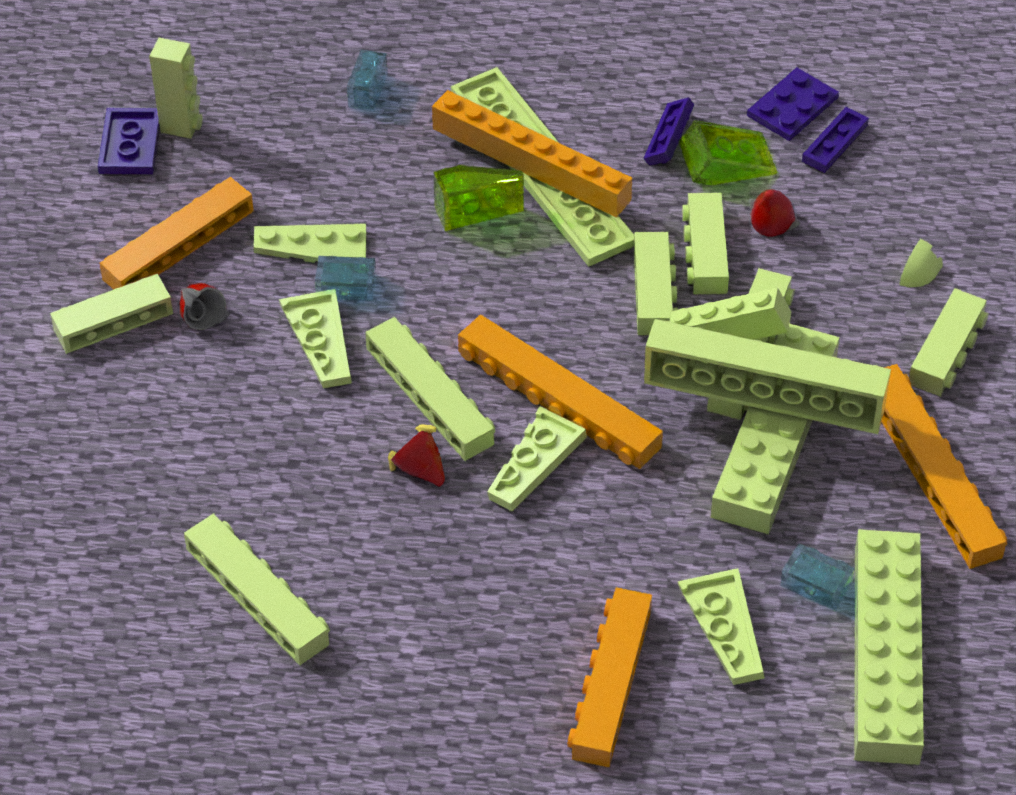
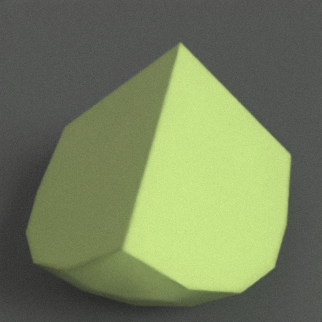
[899,238,943,288]

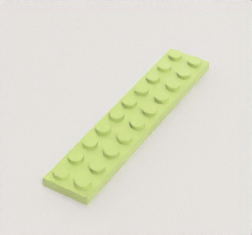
[451,67,634,267]

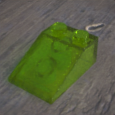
[679,120,778,186]
[433,165,524,231]

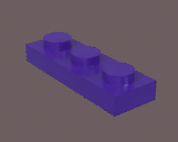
[643,97,694,166]
[802,107,869,173]

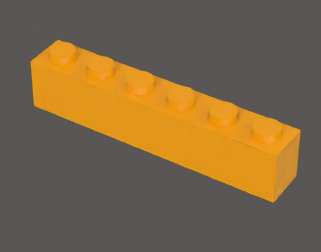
[99,177,254,290]
[567,587,652,768]

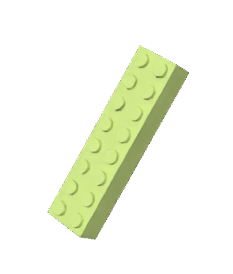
[644,319,891,434]
[711,324,840,535]
[854,529,924,765]

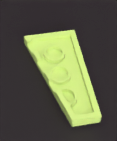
[253,224,366,271]
[279,289,352,389]
[487,406,587,511]
[678,568,765,685]

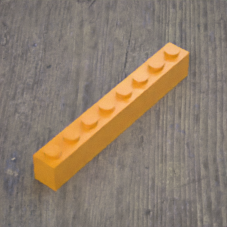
[432,90,632,218]
[458,314,663,469]
[881,364,1007,569]

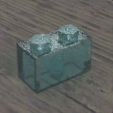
[347,49,388,112]
[315,256,376,301]
[780,543,855,611]

